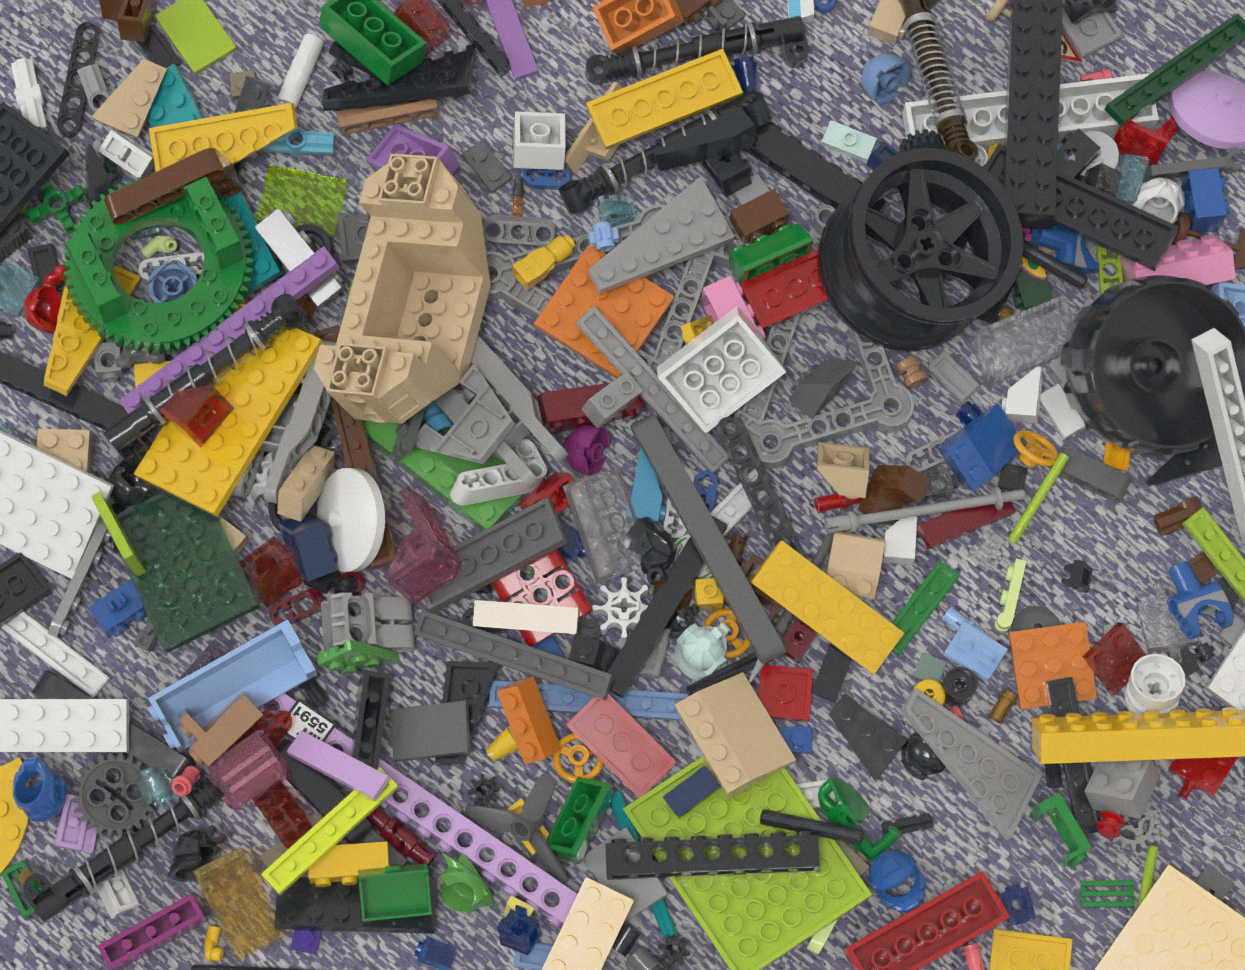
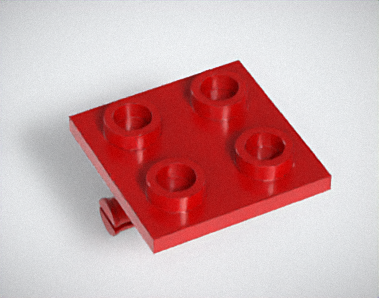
[1113,115,1179,167]

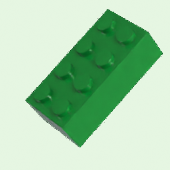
[319,0,427,85]

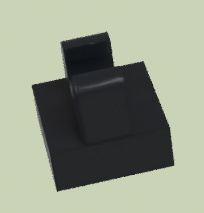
[1061,560,1093,593]

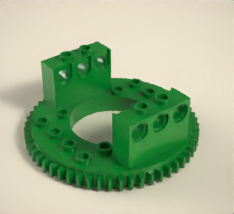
[64,175,254,355]

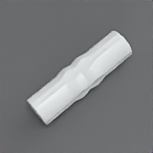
[277,34,324,109]

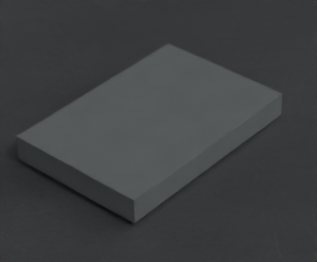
[391,700,470,762]

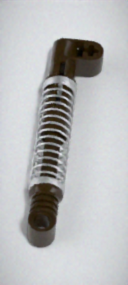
[900,0,979,161]

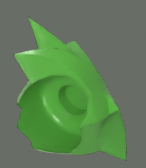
[439,853,494,913]

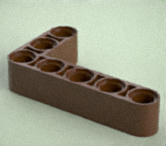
[104,148,242,225]

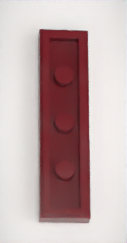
[916,490,1016,549]

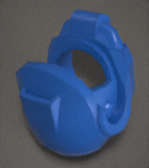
[13,757,67,822]
[868,850,925,913]

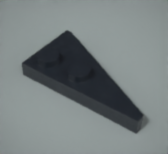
[1145,437,1223,487]

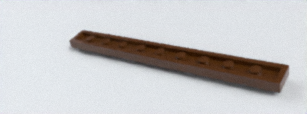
[314,325,398,570]

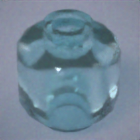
[136,765,174,806]

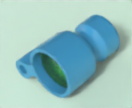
[423,401,454,436]

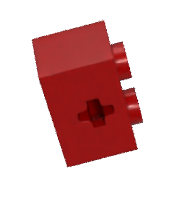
[518,472,582,515]

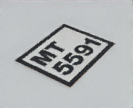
[277,698,337,742]

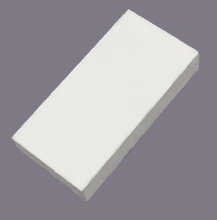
[1040,383,1085,440]

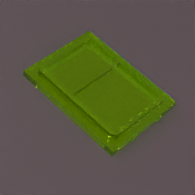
[256,164,348,237]

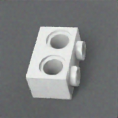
[98,130,155,179]

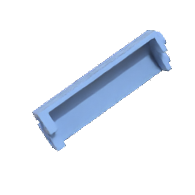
[148,619,317,753]

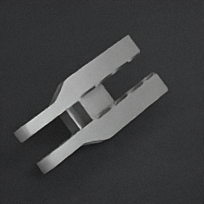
[434,336,569,489]
[231,340,336,504]

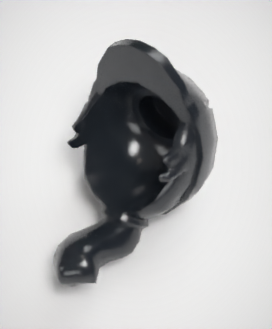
[108,459,152,506]

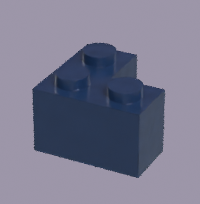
[279,513,337,581]

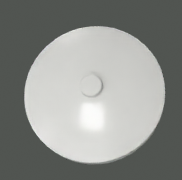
[316,468,385,572]

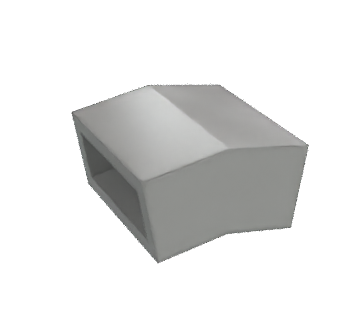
[731,173,769,206]

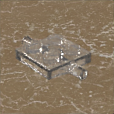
[1136,581,1199,664]

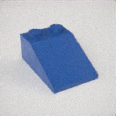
[937,403,1025,491]

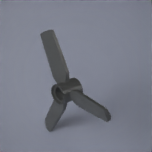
[464,774,569,884]

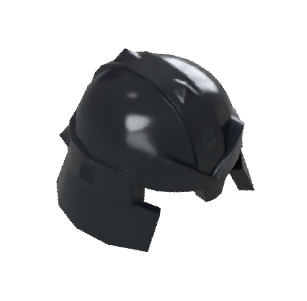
[901,732,946,781]

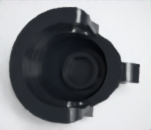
[623,517,677,585]
[167,825,227,882]

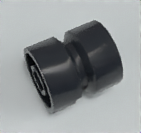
[941,667,978,707]

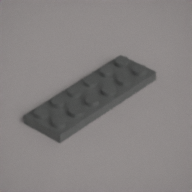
[414,497,567,613]

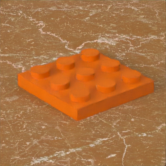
[1008,622,1097,709]

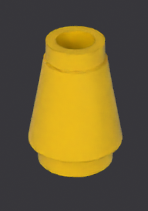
[485,727,519,762]

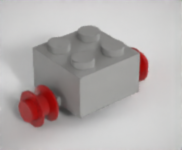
[1085,760,1159,839]

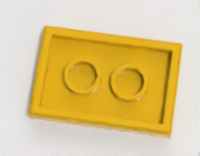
[989,929,1073,970]

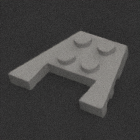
[414,364,515,464]

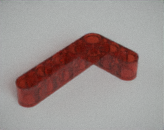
[226,709,313,849]

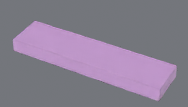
[287,730,390,801]

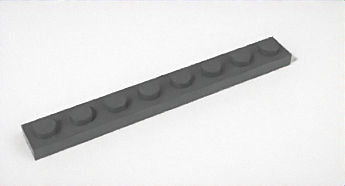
[414,610,614,701]

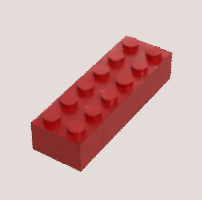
[843,871,1010,970]

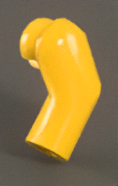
[204,926,224,962]

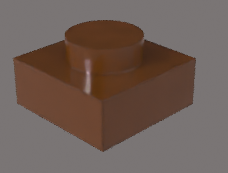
[1188,551,1220,585]

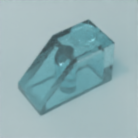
[597,195,637,227]

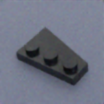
[829,694,907,782]

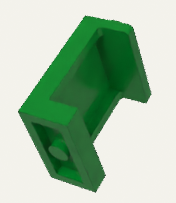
[1030,792,1092,869]

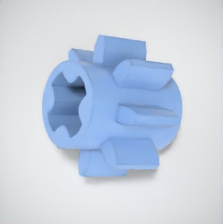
[588,222,619,253]

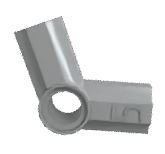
[77,63,113,113]

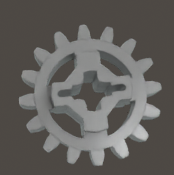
[1111,801,1161,852]

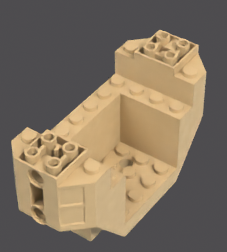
[313,154,491,424]

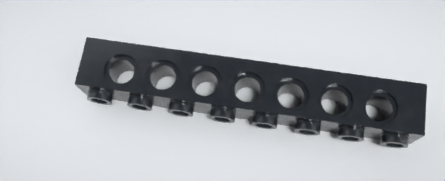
[605,831,820,880]

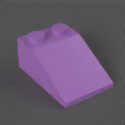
[366,124,460,174]

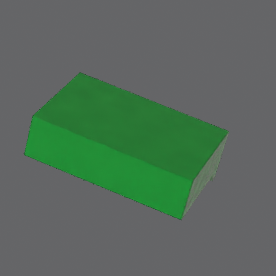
[358,863,432,922]

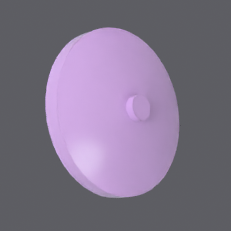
[1169,71,1245,150]

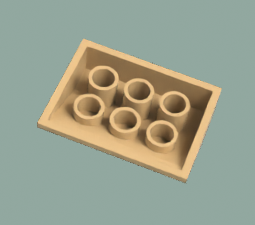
[675,672,796,800]

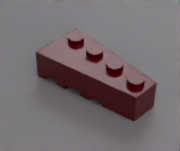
[536,383,644,434]

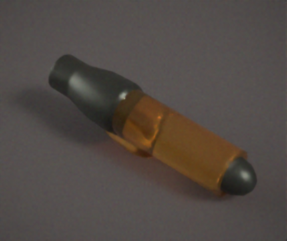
[512,177,524,227]

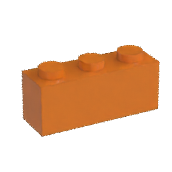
[497,676,561,764]

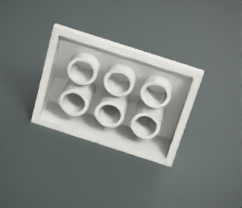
[657,306,786,433]

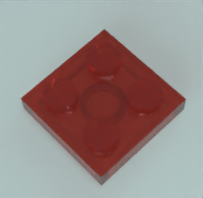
[1082,622,1147,696]

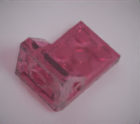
[386,486,461,605]

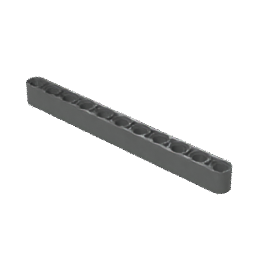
[630,414,786,665]

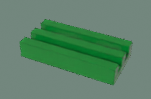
[1,860,41,920]
[1080,880,1135,908]

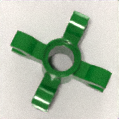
[27,179,86,235]

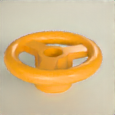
[1013,430,1059,467]
[703,608,750,659]
[552,733,604,783]

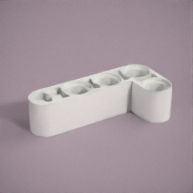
[450,439,547,505]

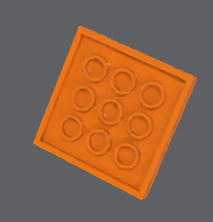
[534,243,674,379]

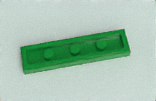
[892,560,960,657]

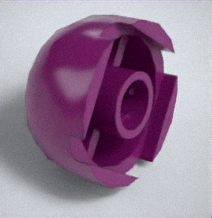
[563,424,610,476]

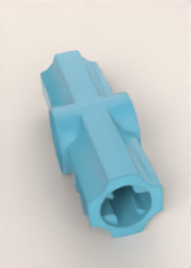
[259,127,335,157]

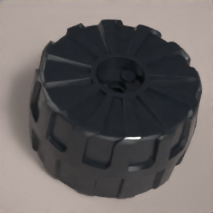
[1060,275,1245,456]

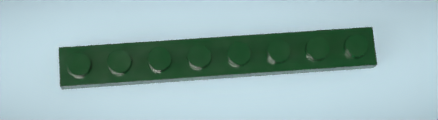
[1104,13,1245,127]

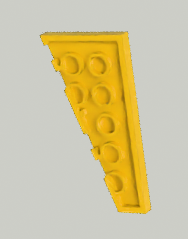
[149,103,298,172]
[44,265,141,396]

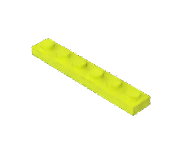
[261,767,398,895]

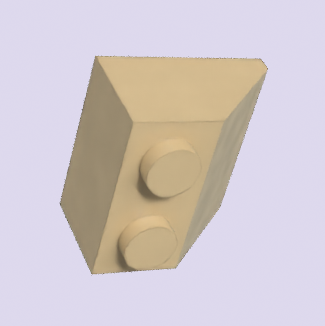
[817,442,869,499]
[826,531,885,599]

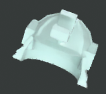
[675,622,731,680]

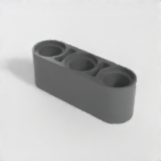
[1059,448,1132,503]

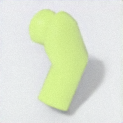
[140,236,178,259]

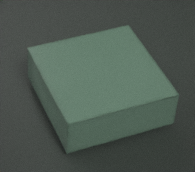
[913,653,946,682]

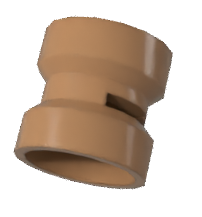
[895,355,929,390]

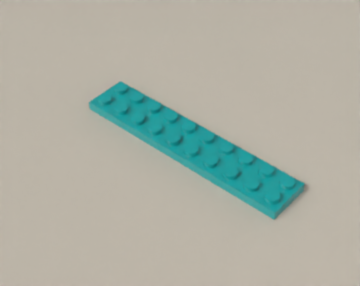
[146,64,283,297]

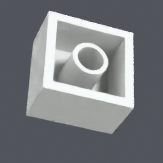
[513,111,566,170]

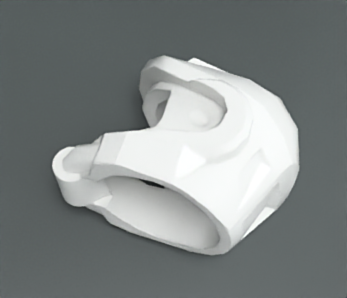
[1133,177,1185,224]

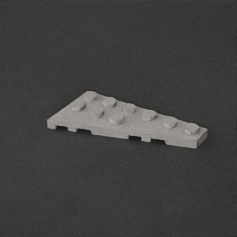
[588,176,735,295]
[901,688,1042,841]

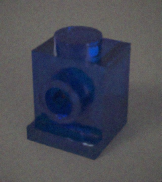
[1000,884,1036,927]

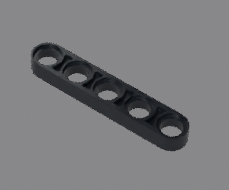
[57,22,99,138]

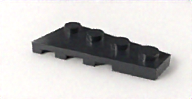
[435,661,499,766]

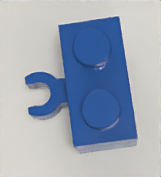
[88,579,151,638]

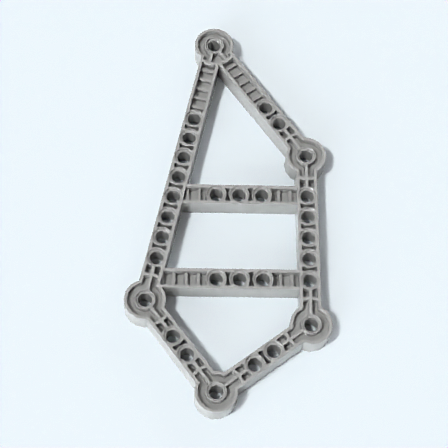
[486,204,914,470]

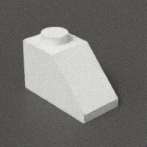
[1002,367,1043,423]
[882,516,917,565]

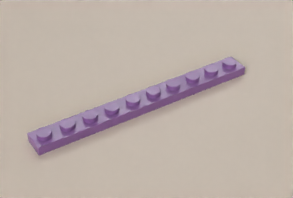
[119,246,340,414]

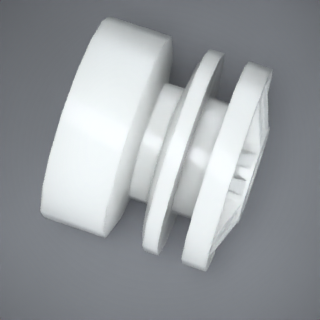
[1124,654,1185,714]

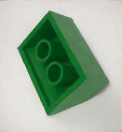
[728,223,813,284]
[546,777,614,864]

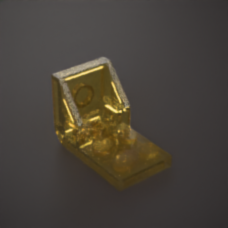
[193,847,285,961]

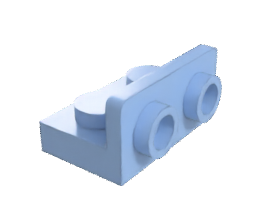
[944,621,1008,682]

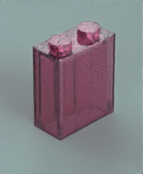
[206,730,293,811]

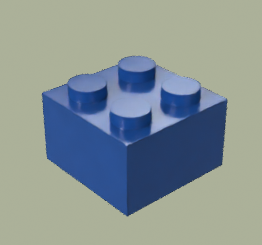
[1181,168,1229,233]

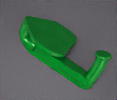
[818,776,902,860]

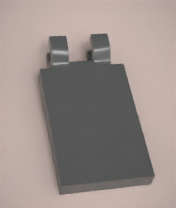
[1141,148,1243,182]

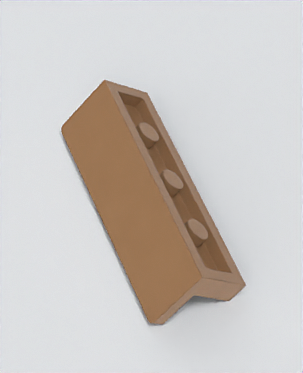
[336,99,438,136]

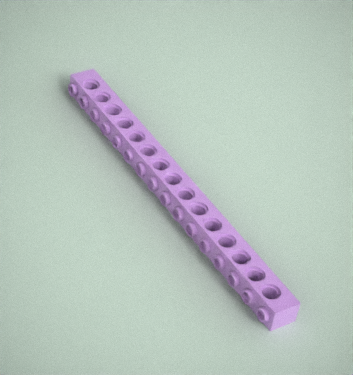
[257,693,578,928]

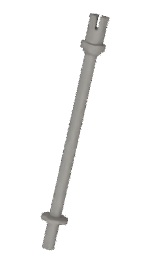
[824,487,1025,534]

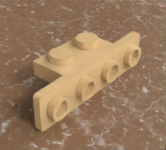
[564,82,622,174]

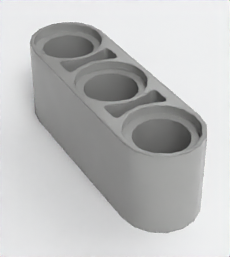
[483,215,556,246]

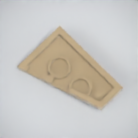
[91,59,167,138]

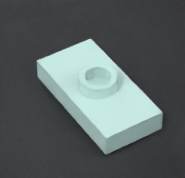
[821,120,877,162]

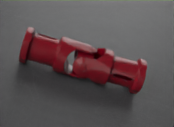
[366,806,438,867]

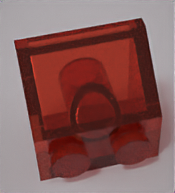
[393,0,451,57]
[160,385,234,448]
[233,536,304,608]

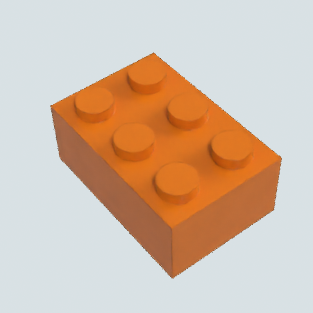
[592,0,685,55]

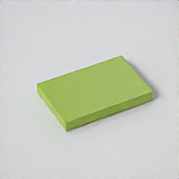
[154,0,237,76]
[92,491,146,576]

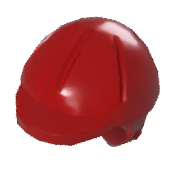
[23,265,67,334]

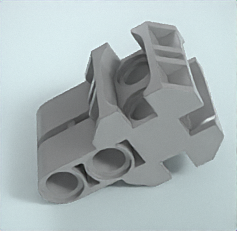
[321,593,415,653]

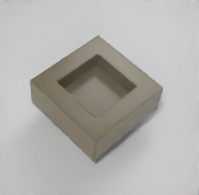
[229,70,255,100]

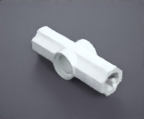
[11,58,48,132]

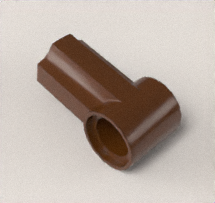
[1153,496,1203,537]

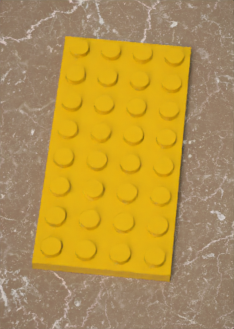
[134,304,324,517]

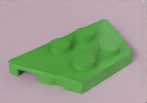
[316,640,400,674]

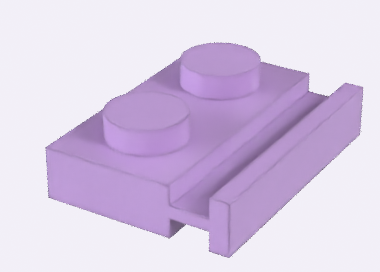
[54,794,101,854]

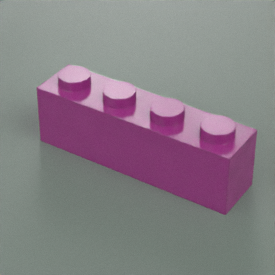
[97,893,207,970]

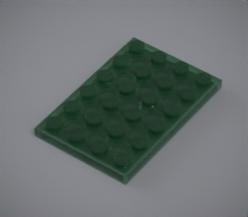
[114,491,260,654]

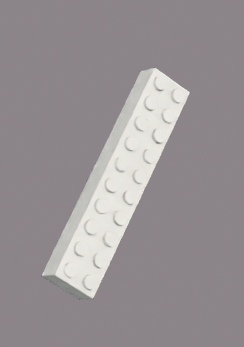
[902,74,1159,151]

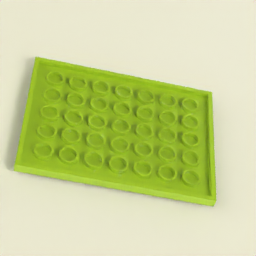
[623,757,872,970]

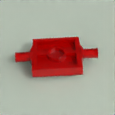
[1168,757,1238,801]

